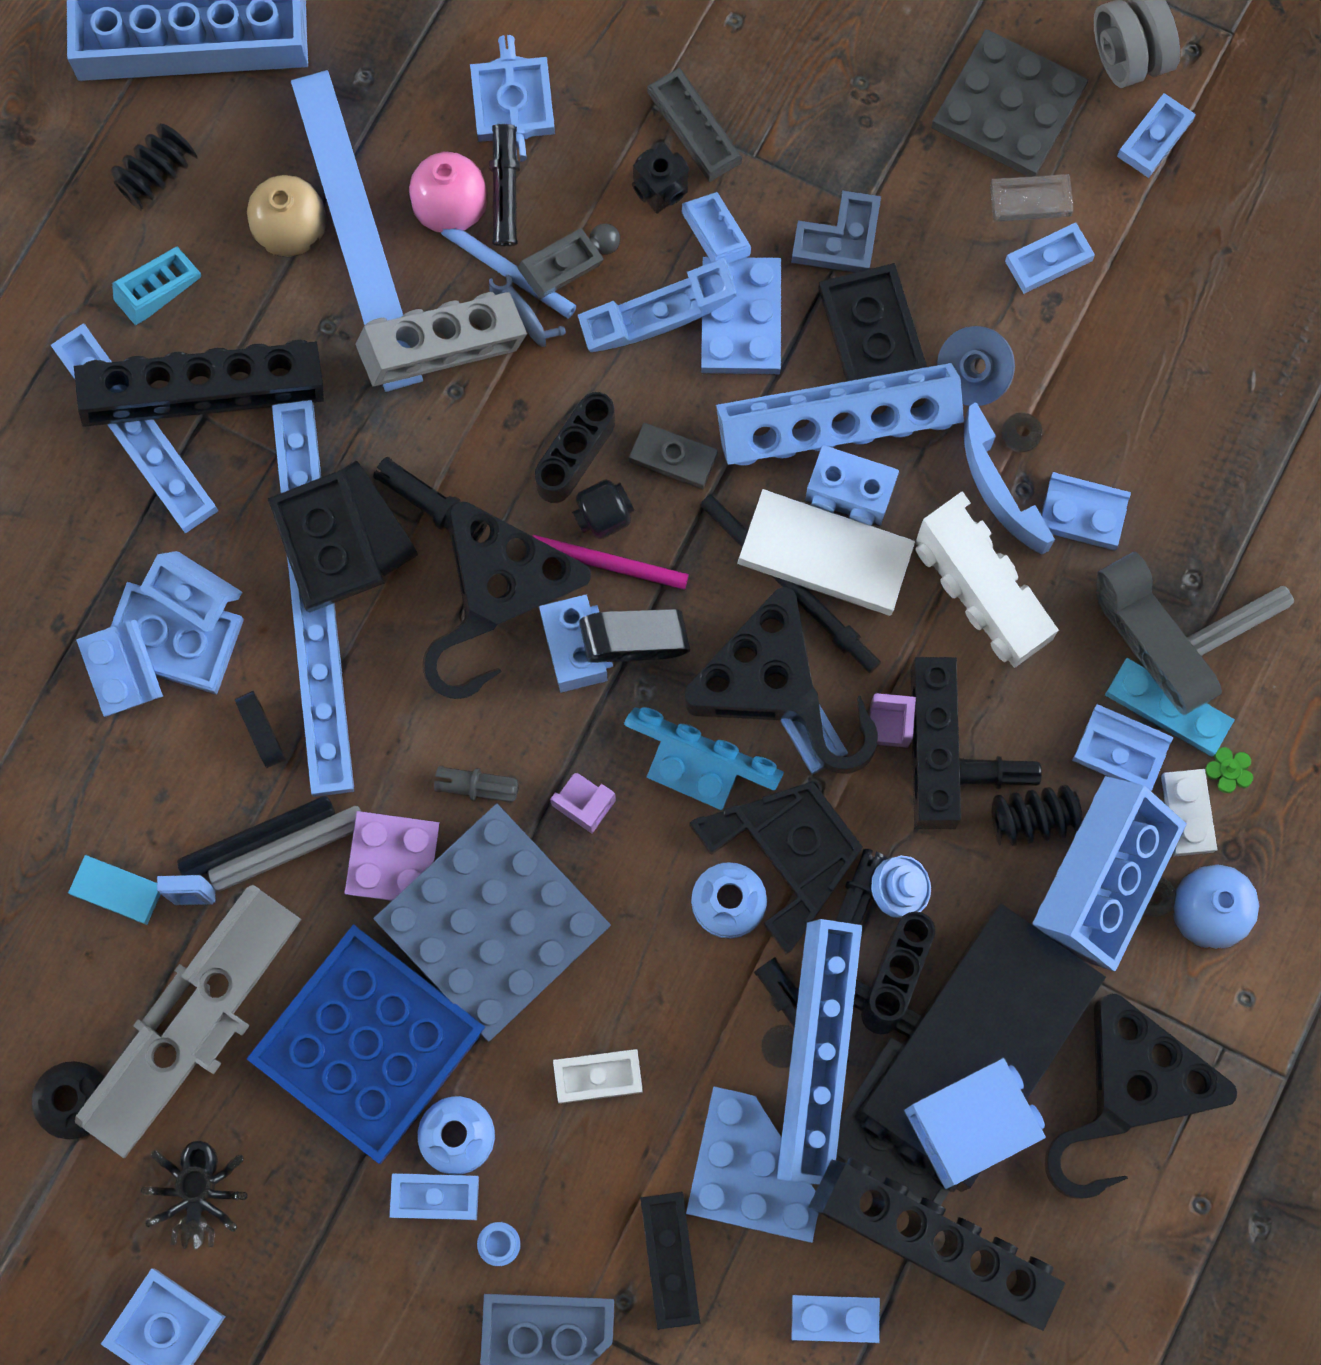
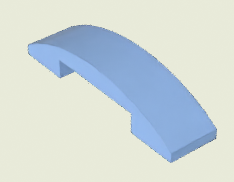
[578,258,737,352]
[964,403,1055,554]

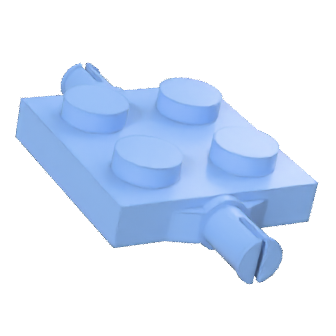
[470,35,555,162]

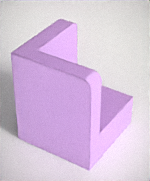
[869,693,916,748]
[550,773,616,834]

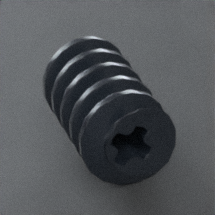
[111,123,198,211]
[991,785,1083,846]

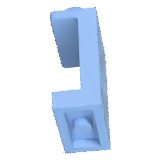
[904,1058,1046,1189]

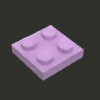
[345,811,440,901]

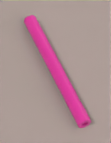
[533,535,689,590]

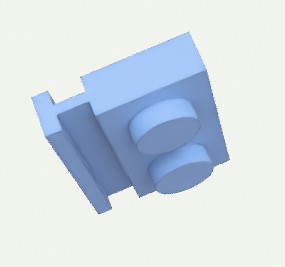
[1041,472,1131,551]
[76,619,163,717]
[1072,704,1173,791]

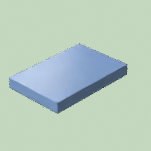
[110,582,244,695]

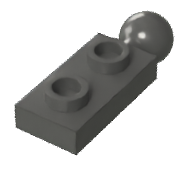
[517,223,620,299]

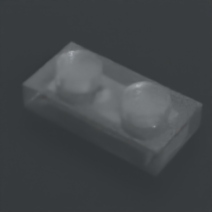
[990,174,1074,222]

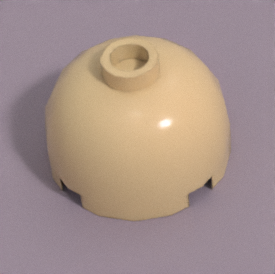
[247,175,327,257]

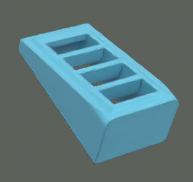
[112,246,201,325]

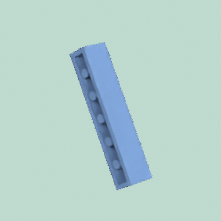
[777,919,862,1185]

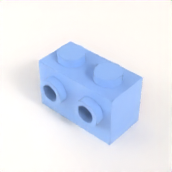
[805,445,899,526]
[539,594,613,693]

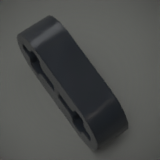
[235,690,286,768]

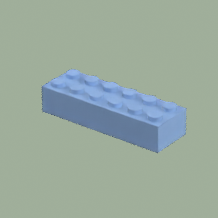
[67,0,308,81]

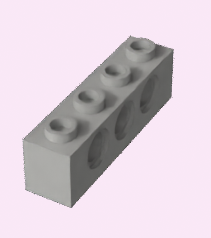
[355,292,527,387]

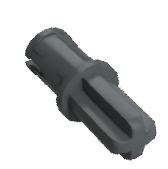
[434,766,519,802]

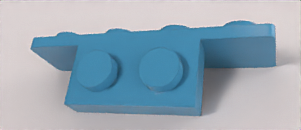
[624,707,784,810]

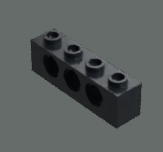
[910,657,961,829]

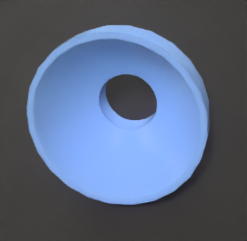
[691,862,767,939]
[417,1096,495,1175]

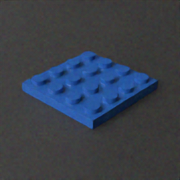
[247,924,486,1165]

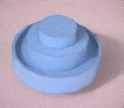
[871,855,931,918]

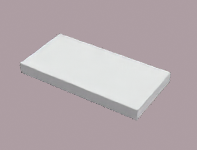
[737,489,915,616]

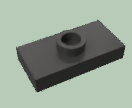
[629,423,718,489]

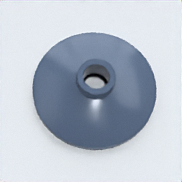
[937,326,1015,406]

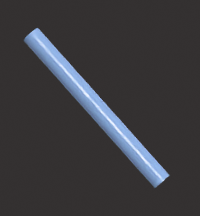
[441,228,576,319]

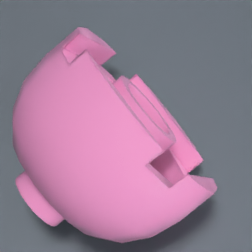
[409,152,488,232]

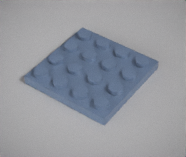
[373,803,611,1042]

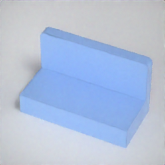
[140,551,242,631]

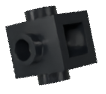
[632,143,690,214]

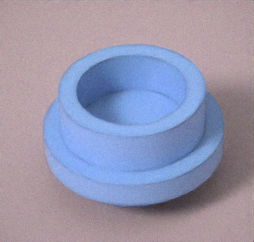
[477,1222,521,1266]

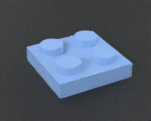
[101,1269,225,1365]

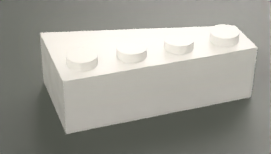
[915,491,1059,668]

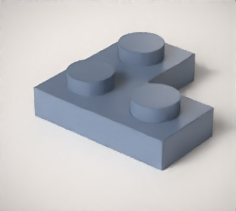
[791,191,881,273]

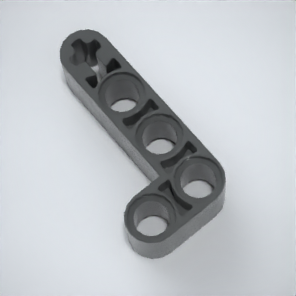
[1096,552,1222,715]

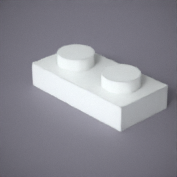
[1161,769,1217,857]
[553,1049,643,1104]

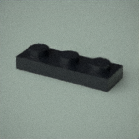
[640,1192,701,1330]

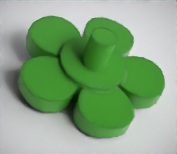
[1205,747,1253,793]

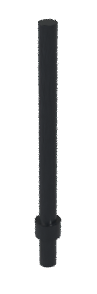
[700,494,881,673]

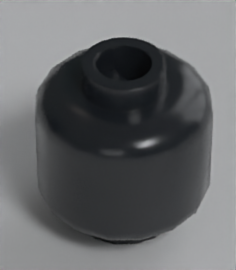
[572,479,635,539]

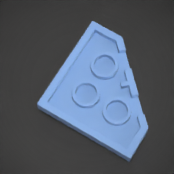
[686,1087,818,1243]

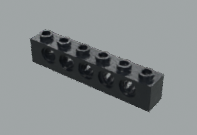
[74,340,324,427]
[808,1157,1065,1331]

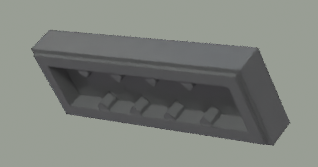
[647,67,742,182]

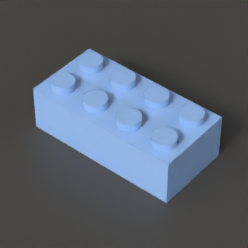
[1032,776,1187,971]

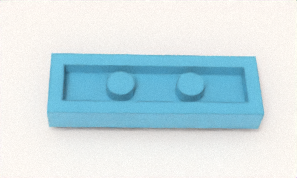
[1105,658,1235,757]

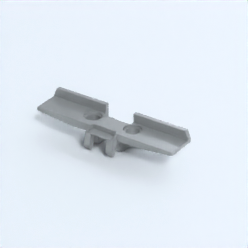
[75,885,301,1158]

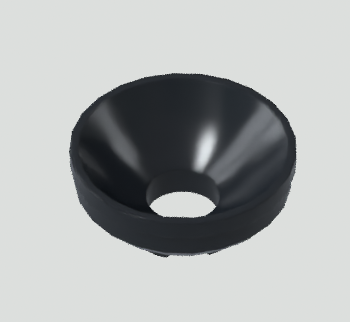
[32,1061,105,1140]

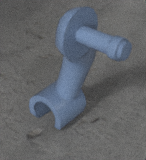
[489,275,566,347]

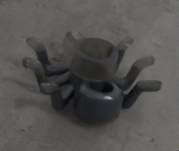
[141,1141,248,1249]

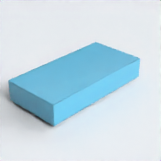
[68,855,161,925]

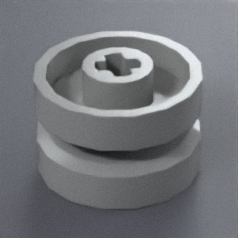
[1094,0,1180,88]

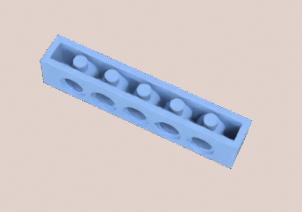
[716,363,964,465]

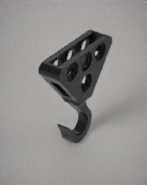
[422,502,591,699]
[685,587,878,774]
[1044,994,1237,1199]

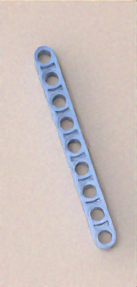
[291,70,423,392]

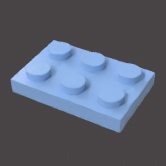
[701,257,781,374]

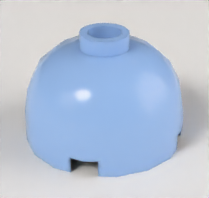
[1173,864,1260,949]

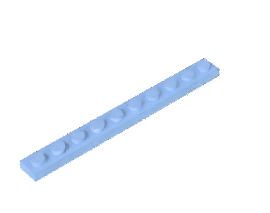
[272,400,354,797]

